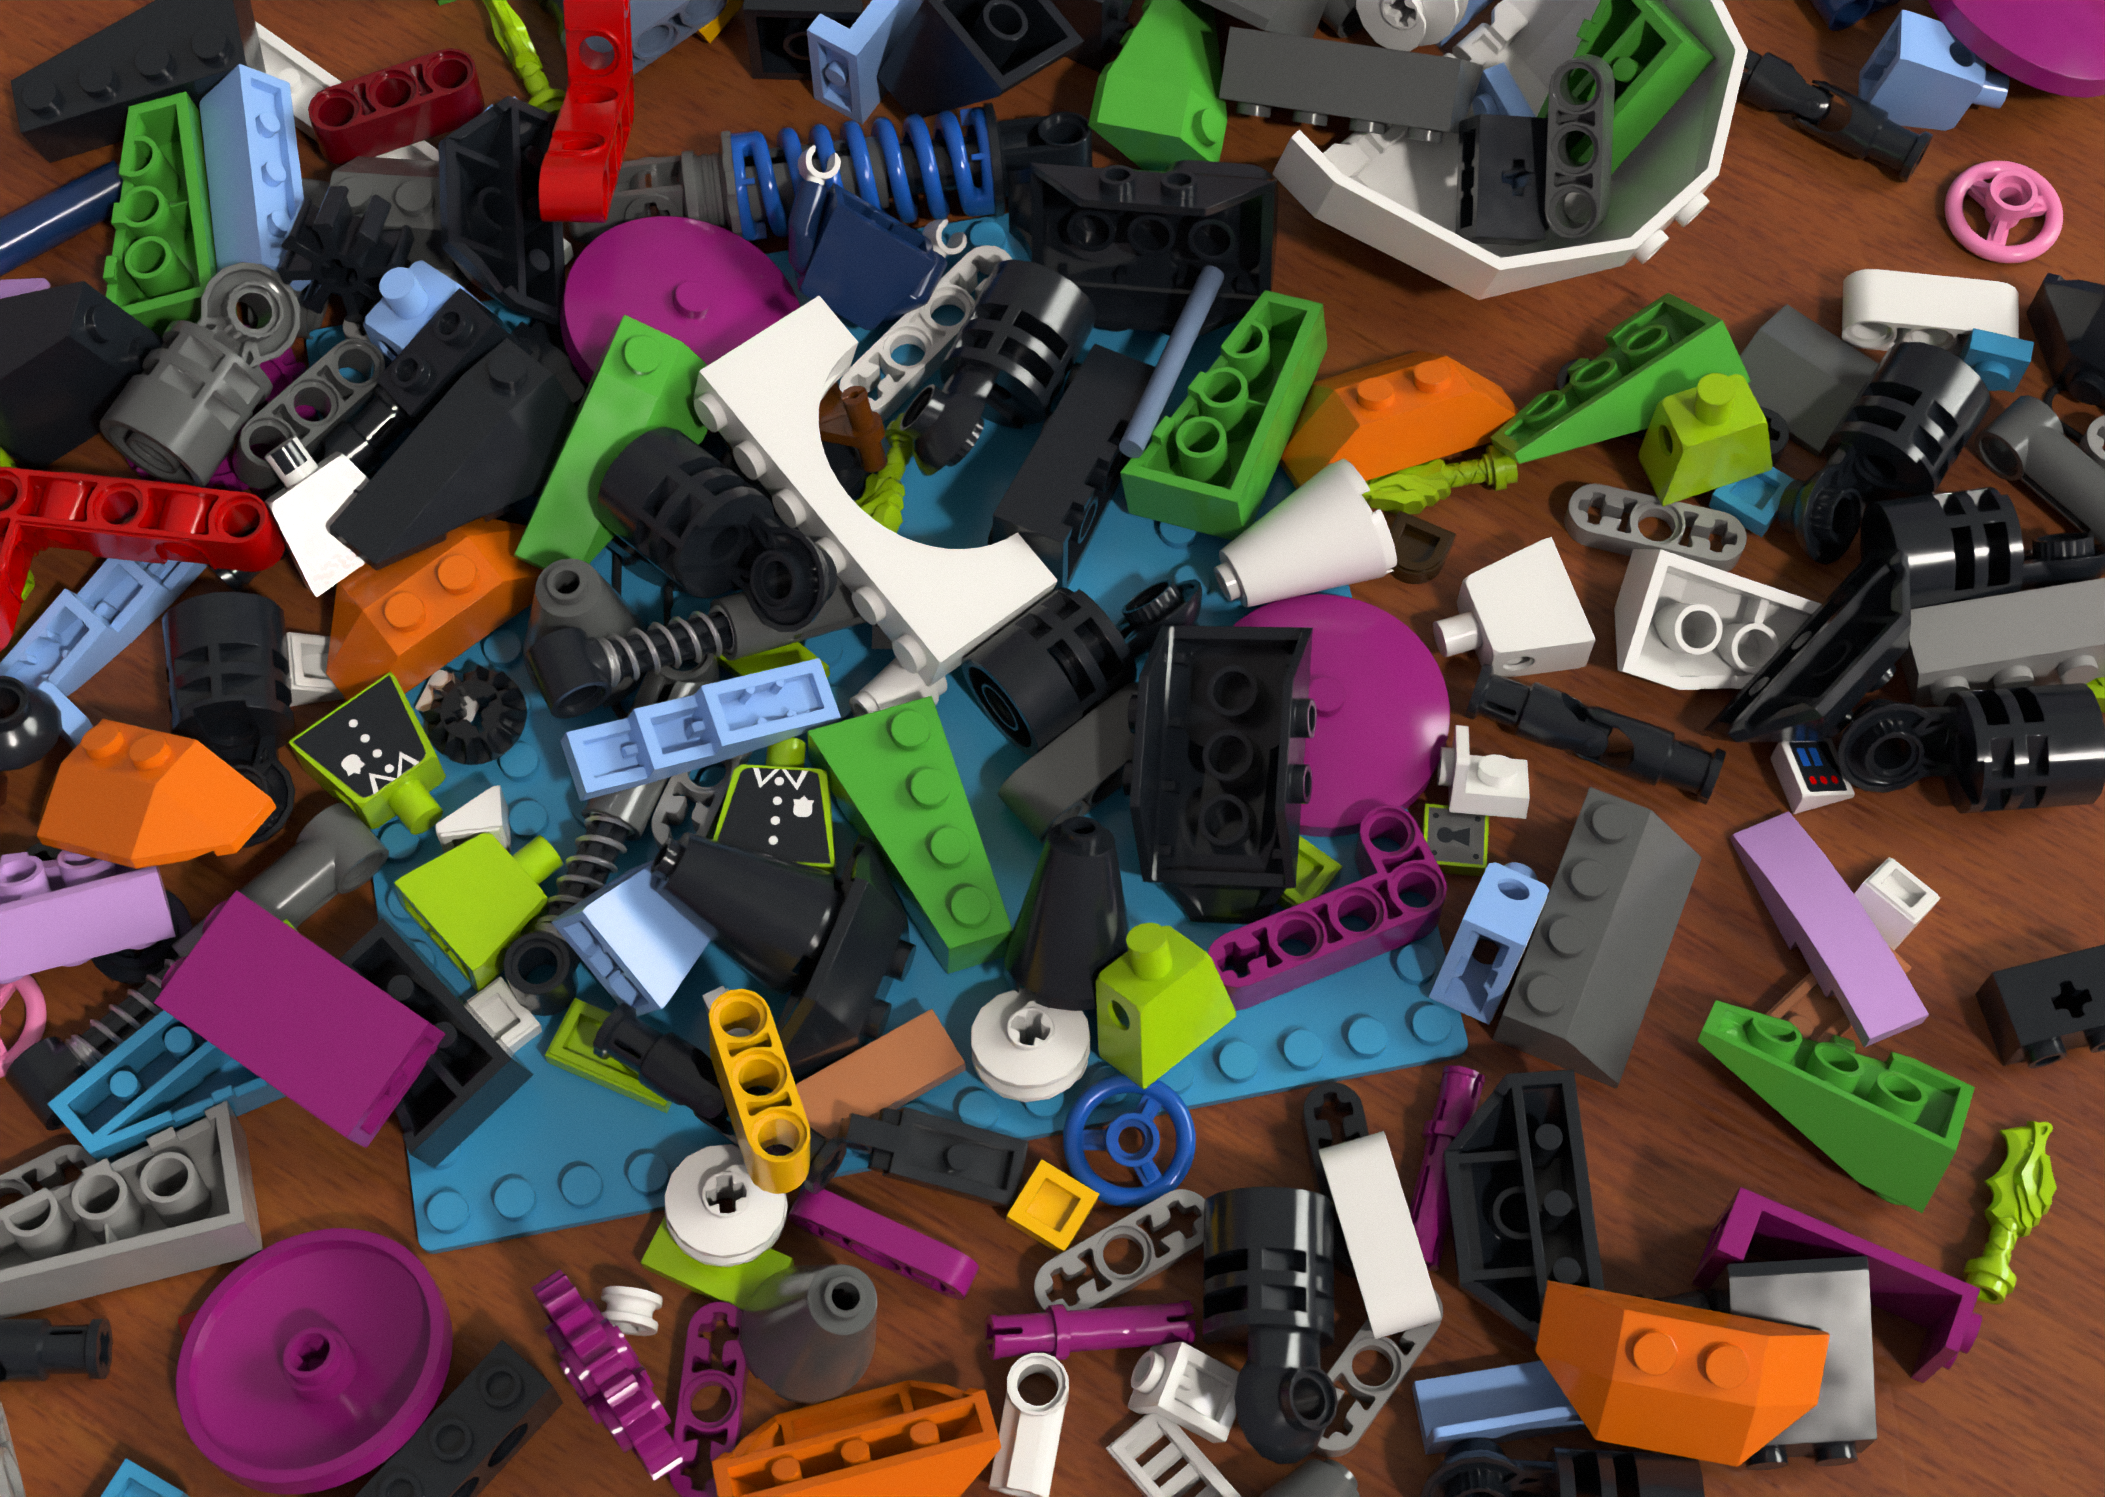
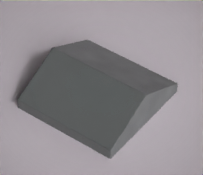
[1740,304,1878,458]

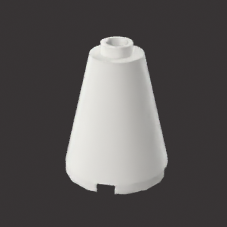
[1214,458,1397,608]

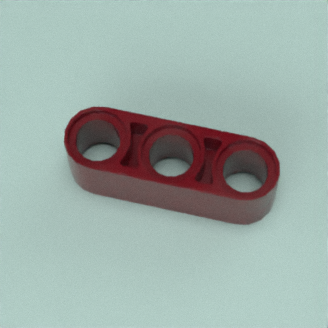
[308,48,485,165]

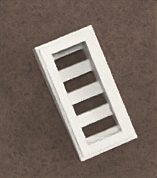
[1106,1413,1241,1497]

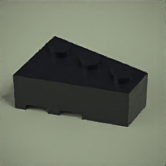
[338,919,534,1168]

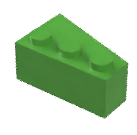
[1537,0,1716,175]

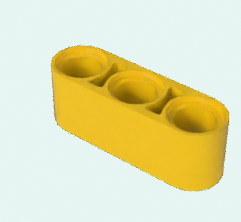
[709,989,811,1194]

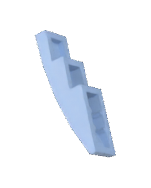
[0,558,208,697]
[560,658,841,801]

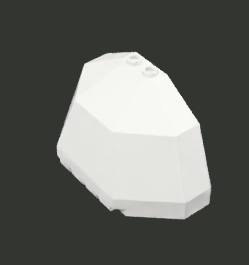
[1272,0,1748,300]

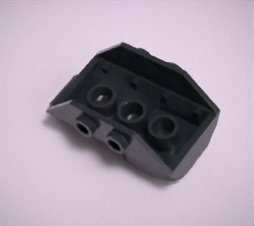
[1008,160,1279,336]
[1123,626,1317,925]

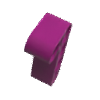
[1208,805,1447,1011]

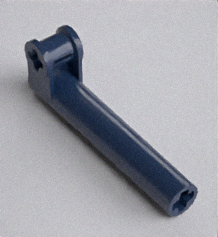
[0,160,123,277]

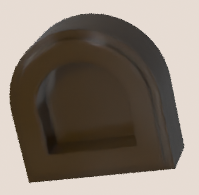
[1390,510,1456,584]

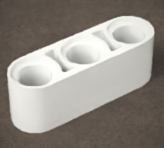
[1842,269,2019,357]
[1318,1131,1442,1339]

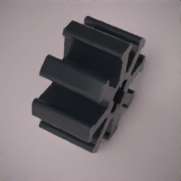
[279,186,415,322]

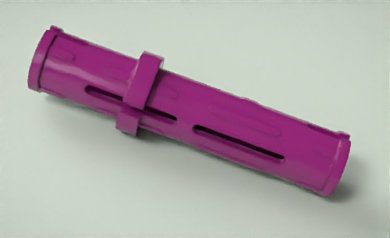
[1409,1065,1485,1271]
[985,1300,1196,1360]

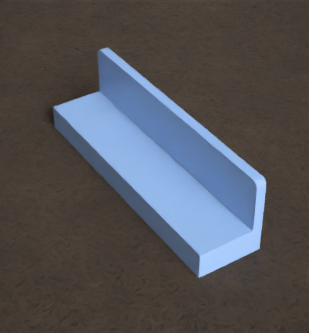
[199,64,313,292]
[1412,1361,1587,1455]

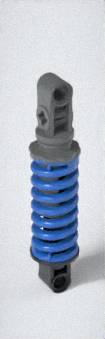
[567,102,1093,244]

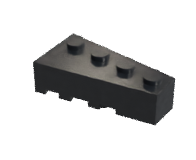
[11,0,266,163]
[987,344,1155,592]

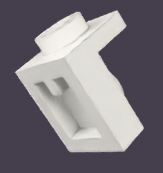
[1437,725,1530,819]
[1128,1342,1240,1443]

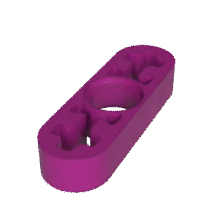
[787,1185,979,1300]
[669,1302,749,1497]

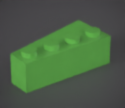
[103,91,238,338]
[1120,290,1328,540]
[807,696,1012,974]

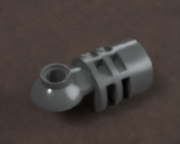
[99,262,301,488]

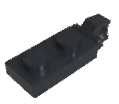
[837,1107,1029,1210]

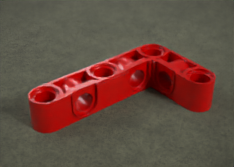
[539,0,634,223]
[0,467,285,652]

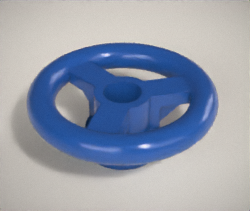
[1063,1073,1196,1208]

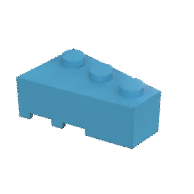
[47,1010,286,1163]

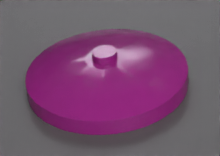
[1928,0,2105,98]
[560,216,800,434]
[1233,594,1450,837]
[176,1228,453,1494]

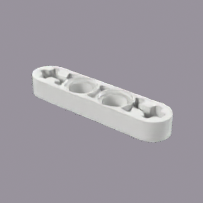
[839,245,1012,422]

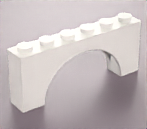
[693,296,1058,687]

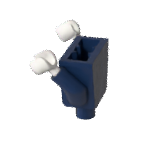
[788,145,967,330]

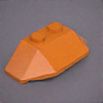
[1279,350,1519,489]
[326,517,543,701]
[37,719,277,869]
[1535,1280,1830,1467]
[711,1380,1001,1497]

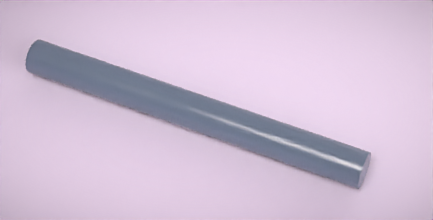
[1119,266,1224,458]

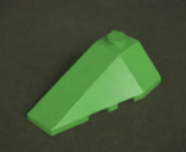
[1088,0,1228,171]
[1490,293,1751,464]
[513,314,708,570]
[1697,1000,1975,1213]

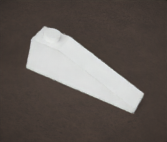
[1614,549,1821,690]

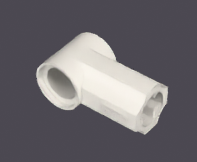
[989,1353,1069,1497]

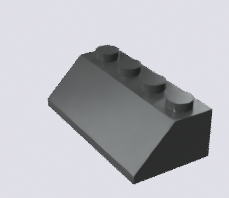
[1219,26,1483,143]
[1492,787,1702,1089]

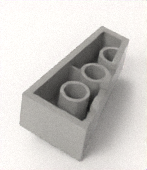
[0,1100,263,1319]

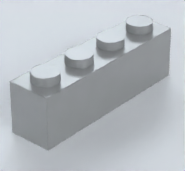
[1900,578,2105,707]

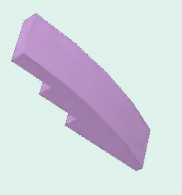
[1730,811,1929,1047]

